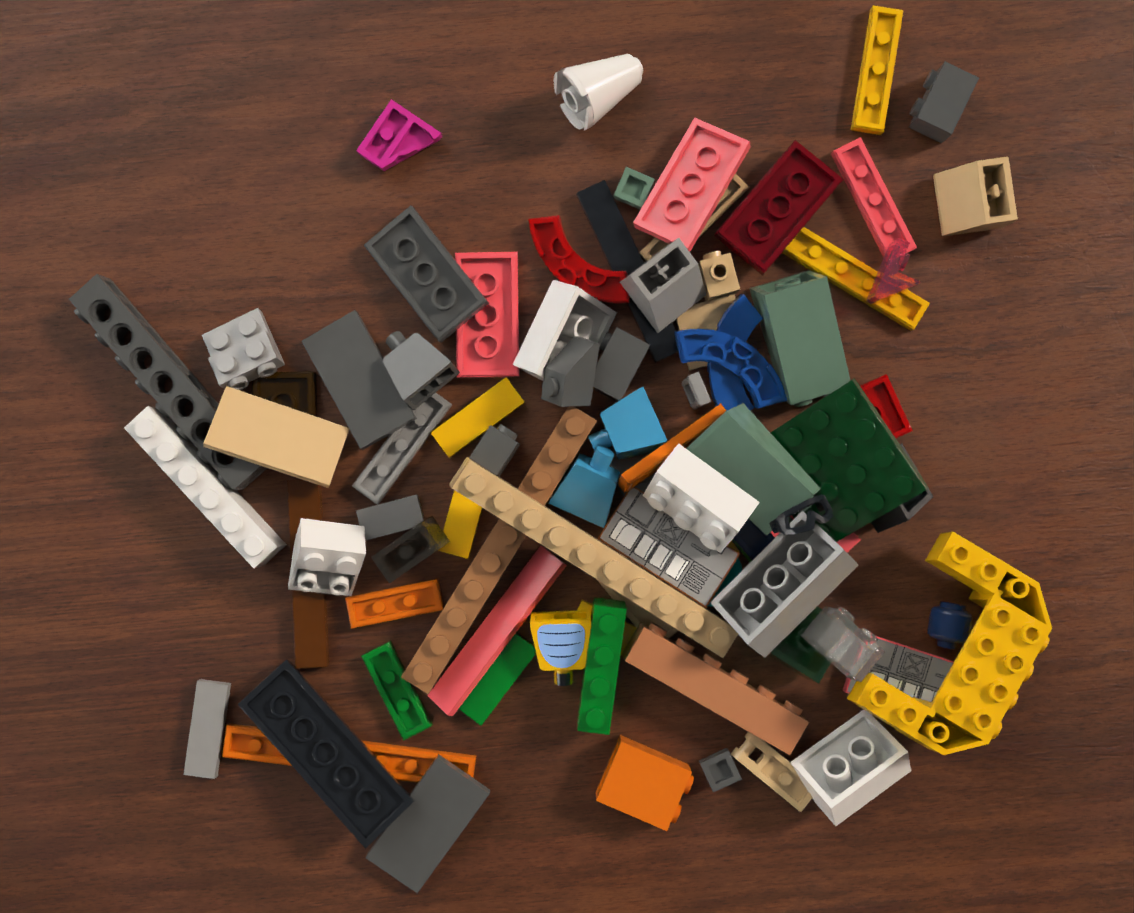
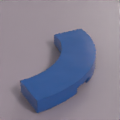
[707,294,763,411]
[674,329,787,408]

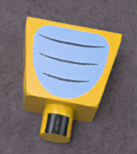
[530,610,591,686]

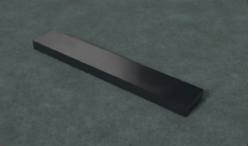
[576,180,678,363]

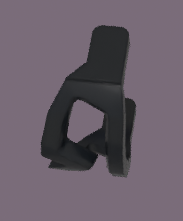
[769,494,833,535]

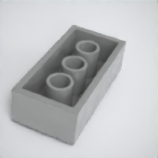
[710,511,858,658]

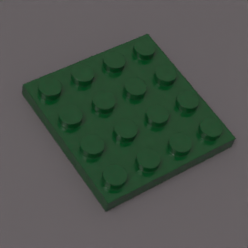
[770,378,928,542]

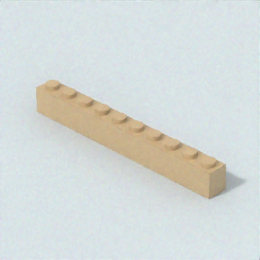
[449,457,738,658]

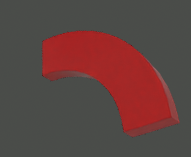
[528,215,630,304]

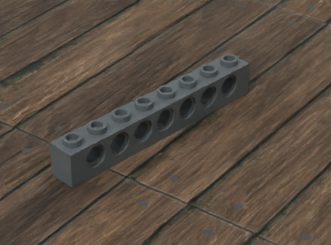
[69,274,267,490]

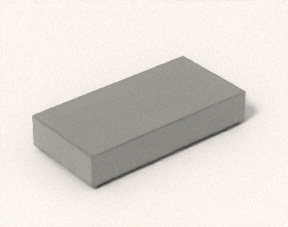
[681,371,711,410]
[356,495,426,541]

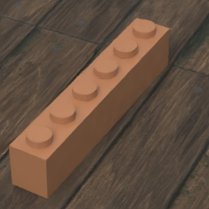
[621,622,809,755]

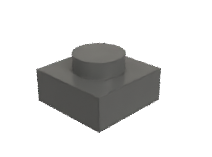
[699,748,742,792]

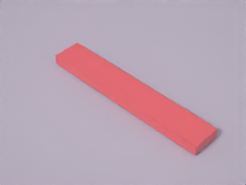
[427,545,567,717]

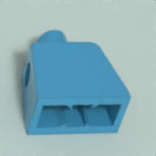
[588,387,667,459]
[549,446,620,528]

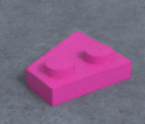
[356,99,442,171]

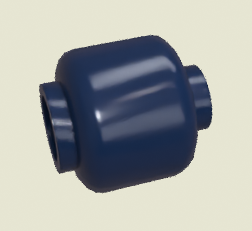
[927,601,973,649]

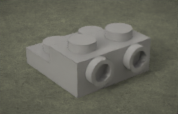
[202,308,285,390]

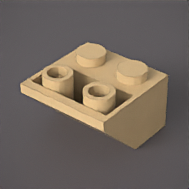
[933,157,1018,236]

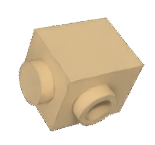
[698,251,740,301]

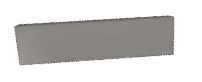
[352,393,452,505]

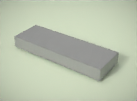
[183,679,231,779]

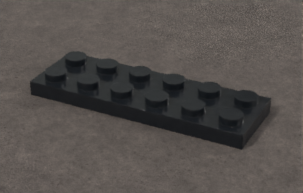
[238,660,415,849]

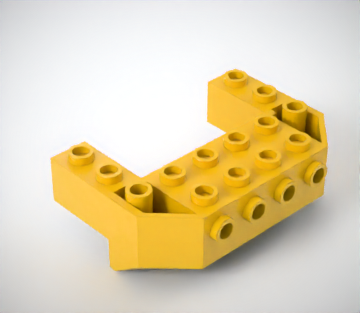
[847,532,1052,755]

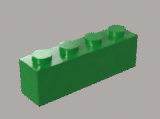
[577,597,627,735]

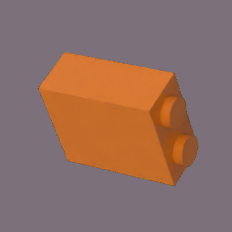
[595,735,694,831]

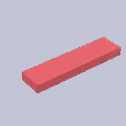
[831,137,917,264]

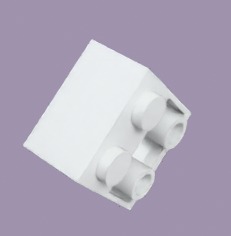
[288,518,366,596]

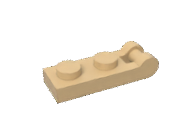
[731,732,812,812]

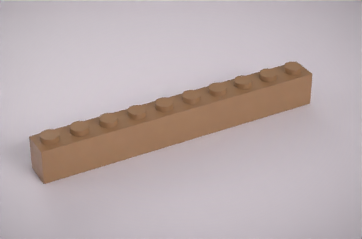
[401,406,597,694]

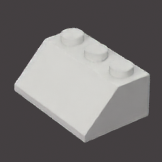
[513,280,617,381]
[791,710,911,826]

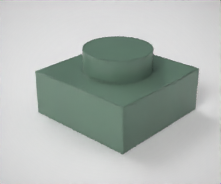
[613,167,655,210]

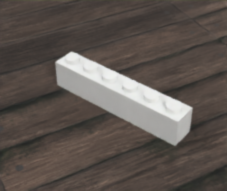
[124,406,287,569]

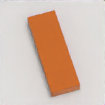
[345,578,444,629]

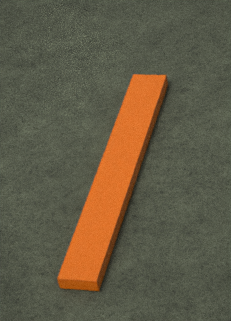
[222,723,476,782]

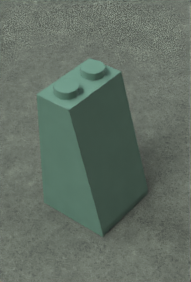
[749,270,850,407]
[686,403,821,535]

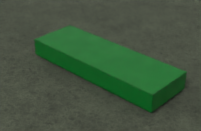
[459,632,536,726]
[361,641,433,741]

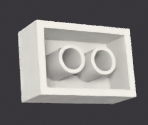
[643,443,760,553]

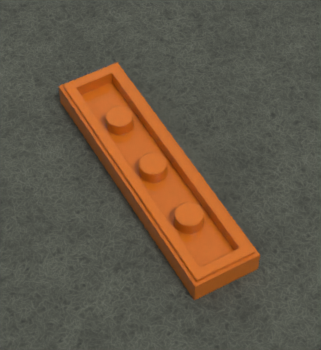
[618,404,727,493]

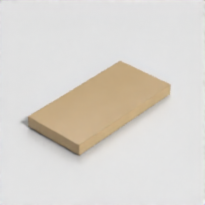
[203,386,349,488]

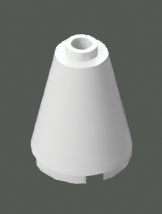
[553,54,643,130]

